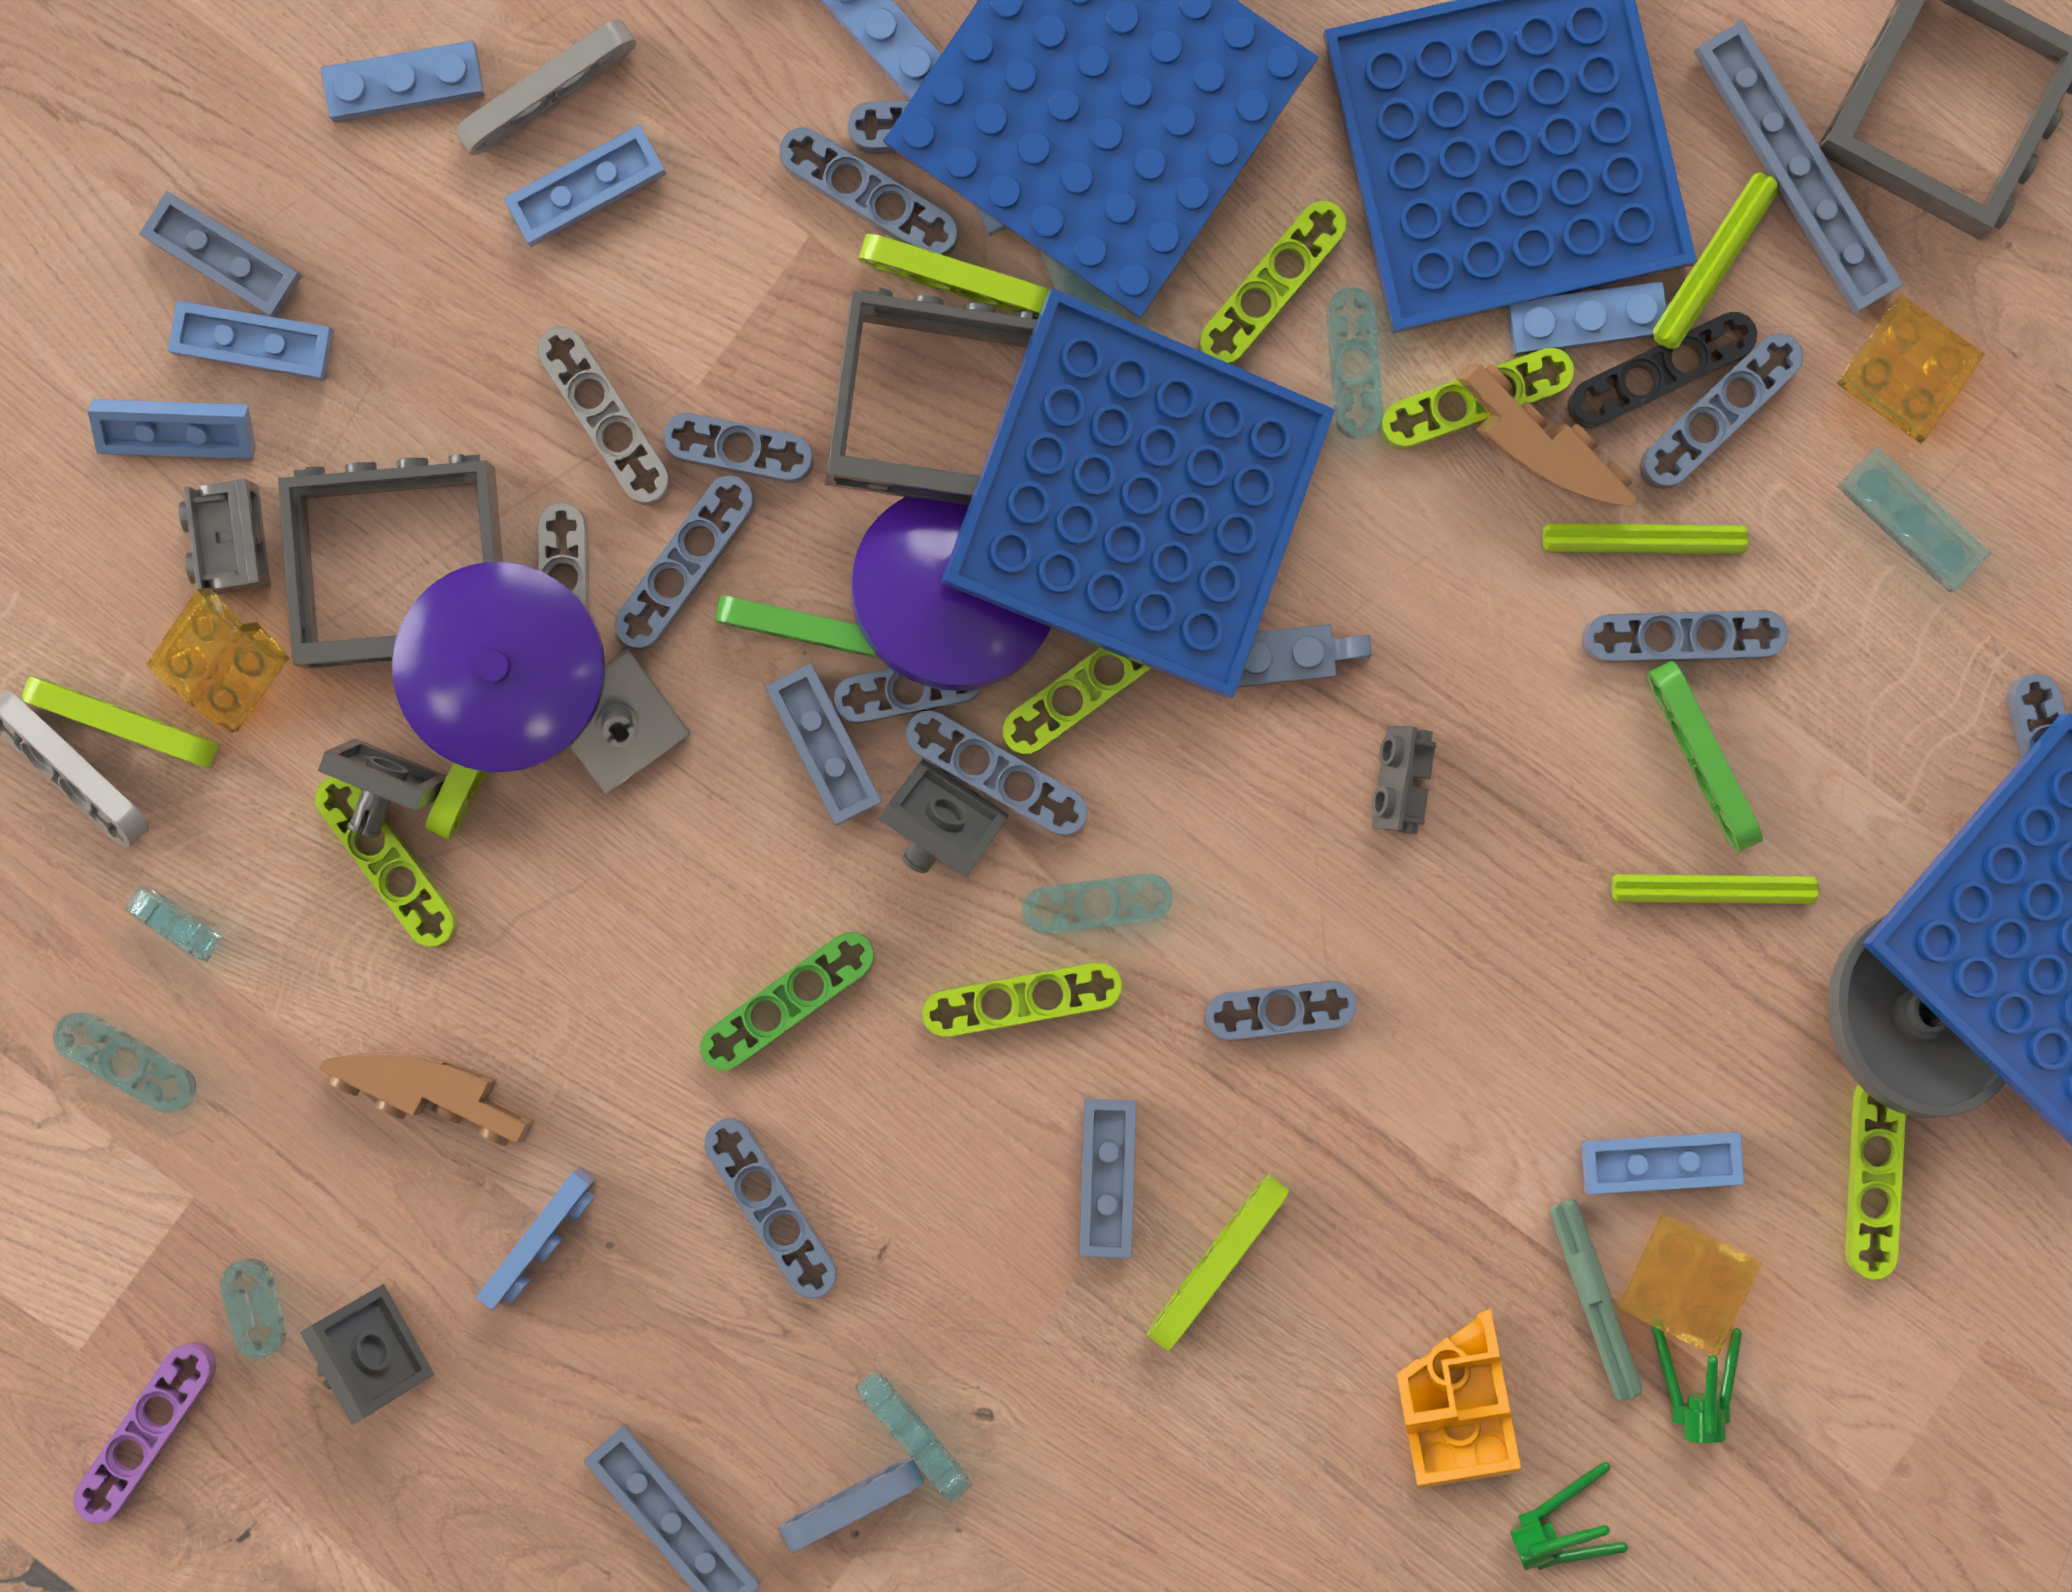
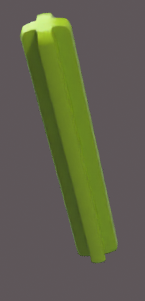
[1653,172,1778,350]
[1542,523,1749,554]
[1611,874,1819,904]

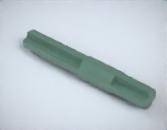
[1550,1199,1642,1401]

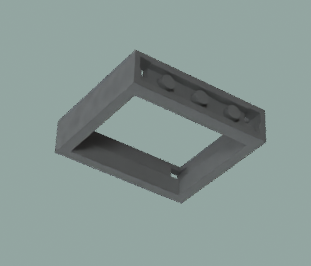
[1818,0,2072,239]
[824,288,1038,505]
[278,454,503,669]

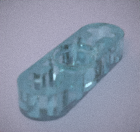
[1327,287,1383,440]
[1023,874,1173,933]
[53,1012,197,1113]
[855,1369,973,1503]

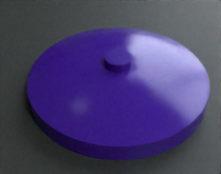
[851,497,1051,691]
[392,562,605,772]

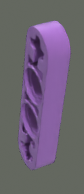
[74,1342,216,1523]

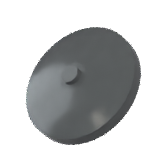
[1828,915,2006,1118]

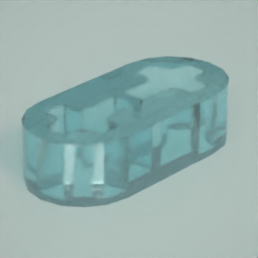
[125,885,223,962]
[220,1258,286,1358]

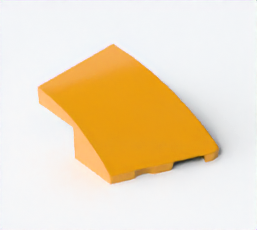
[1396,1309,1521,1489]

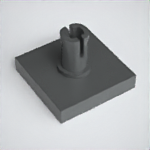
[570,648,690,795]
[318,738,447,838]
[878,759,1009,877]
[300,1284,434,1425]

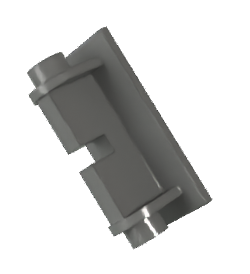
[1372,726,1436,834]

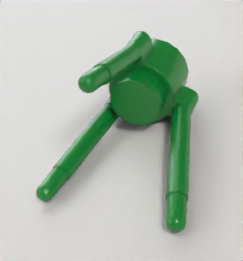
[1651,1318,1742,1443]
[1510,1462,1628,1571]

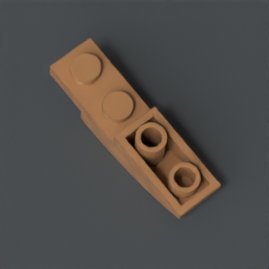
[1456,363,1638,507]
[319,1052,533,1146]

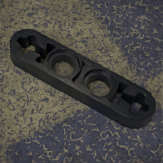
[1568,312,1757,429]

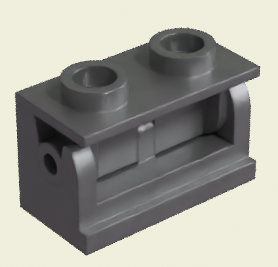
[179,479,271,595]

